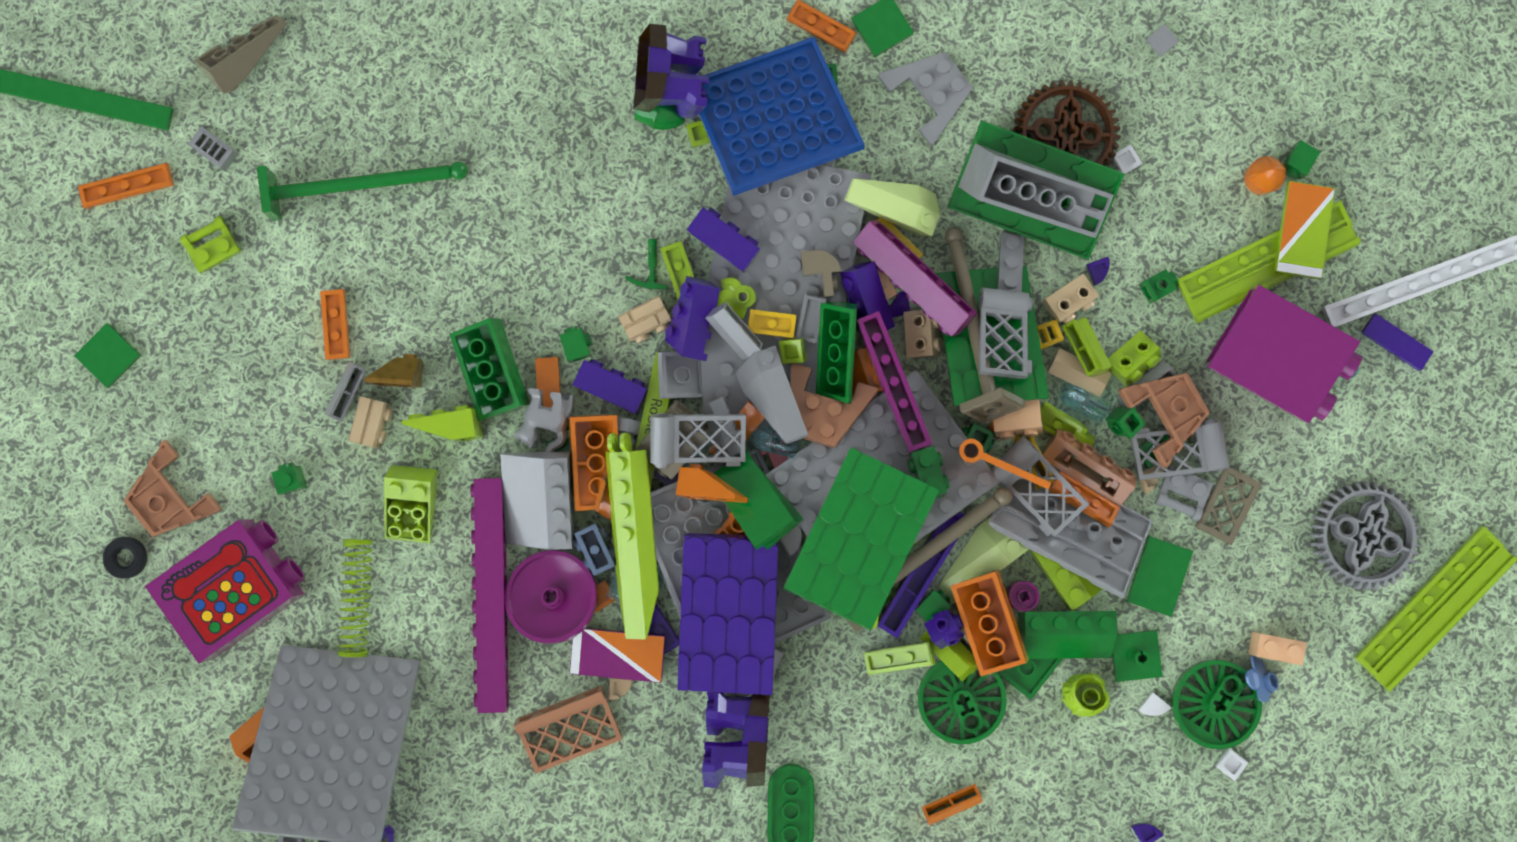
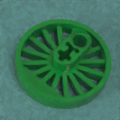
[918,660,1007,745]
[1171,660,1262,749]

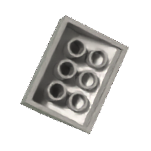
[500,451,575,549]

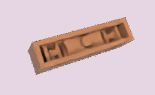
[1042,428,1137,507]

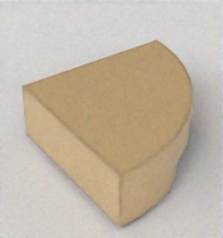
[1139,466,1161,494]
[608,678,633,700]

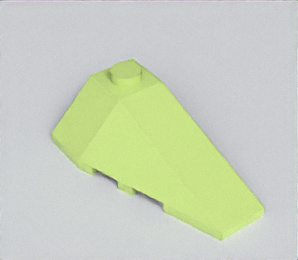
[845,179,940,237]
[938,516,1029,605]

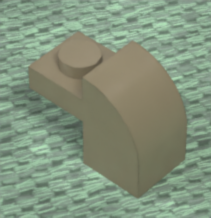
[801,250,841,298]

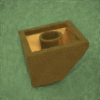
[365,354,423,388]

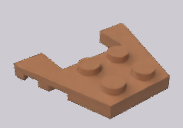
[791,363,879,448]
[1117,373,1210,468]
[124,440,223,537]

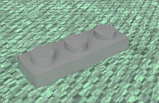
[997,233,1024,292]

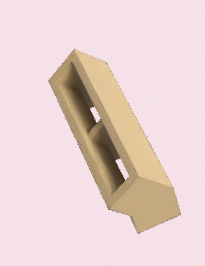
[1047,348,1111,397]

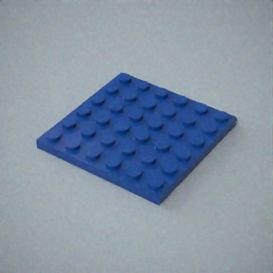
[699,37,865,196]

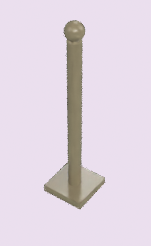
[945,227,1025,423]
[847,487,1012,633]

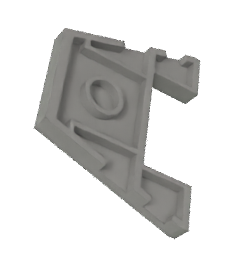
[878,52,973,147]

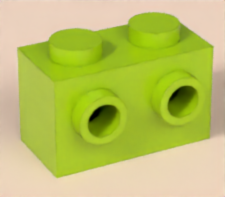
[1108,330,1161,387]

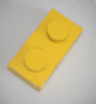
[748,309,796,338]

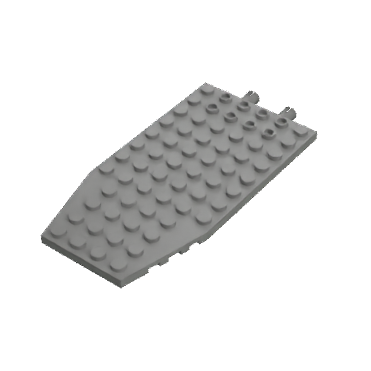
[701,160,871,440]

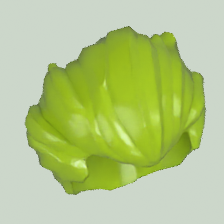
[1062,673,1110,717]

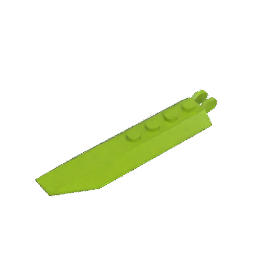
[605,433,659,639]

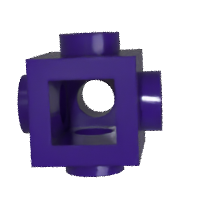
[924,609,965,649]

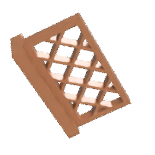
[514,685,622,773]

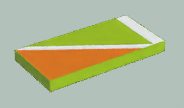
[1274,181,1335,279]

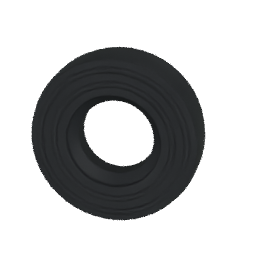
[103,537,147,579]

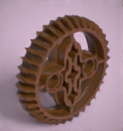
[1012,80,1121,166]

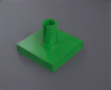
[1112,630,1163,682]

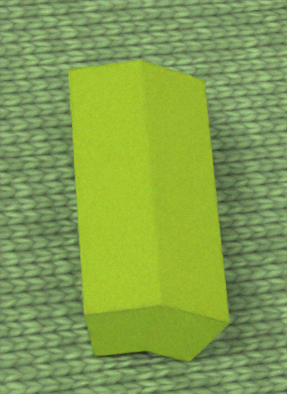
[1062,317,1112,377]
[920,631,978,682]

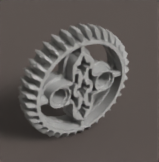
[1310,481,1422,590]

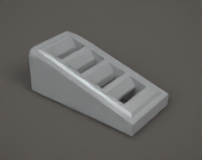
[188,126,239,172]

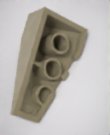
[194,15,287,94]

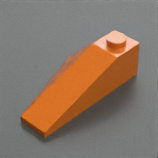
[568,415,618,511]

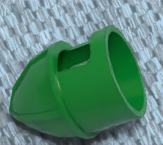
[634,105,685,130]

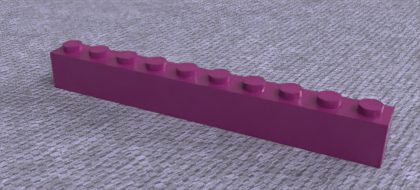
[470,478,509,713]

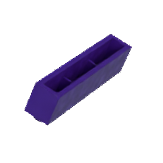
[878,512,965,638]

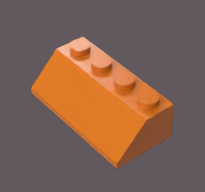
[951,570,1029,676]

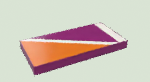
[570,628,666,683]

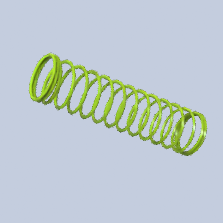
[337,539,373,657]

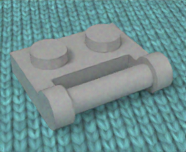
[1154,466,1213,522]

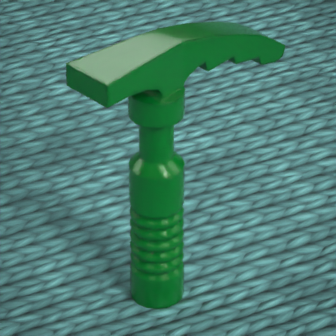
[625,239,668,290]

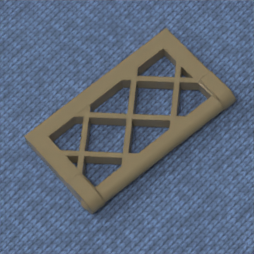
[1195,467,1262,545]

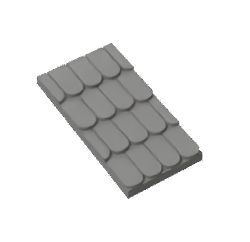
[989,464,1152,599]

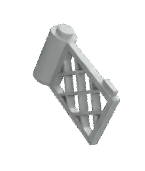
[978,287,1033,379]
[650,413,746,468]
[1131,419,1230,481]
[990,436,1090,537]

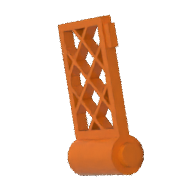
[959,439,1051,490]

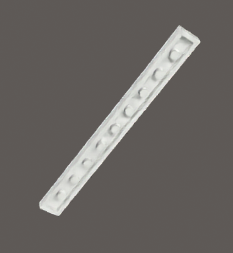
[1321,235,1517,327]

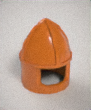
[1244,156,1286,195]

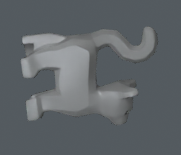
[515,388,575,452]

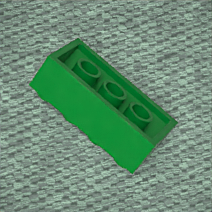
[816,301,857,403]
[449,318,530,421]
[1018,611,1118,659]

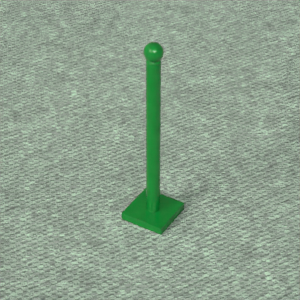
[257,162,468,221]

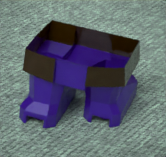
[633,24,709,119]
[702,692,770,788]

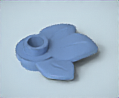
[1245,656,1279,702]

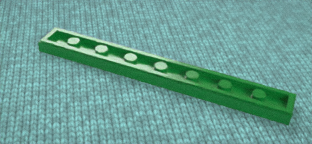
[0,69,174,131]

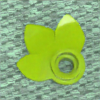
[717,277,756,319]

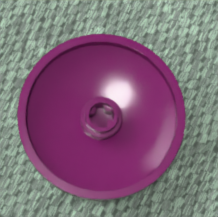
[505,550,598,644]

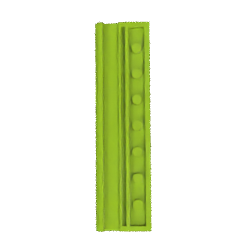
[1177,200,1361,324]
[1353,526,1517,692]

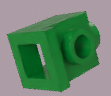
[1138,269,1178,304]
[1105,406,1146,439]

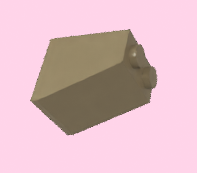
[636,399,710,480]

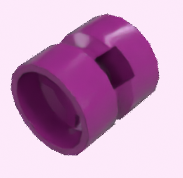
[1005,580,1040,612]

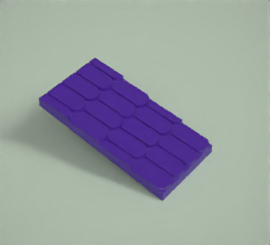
[677,533,779,695]

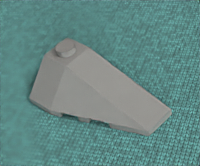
[736,346,808,444]

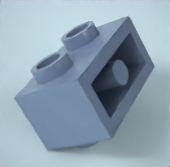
[574,523,616,576]

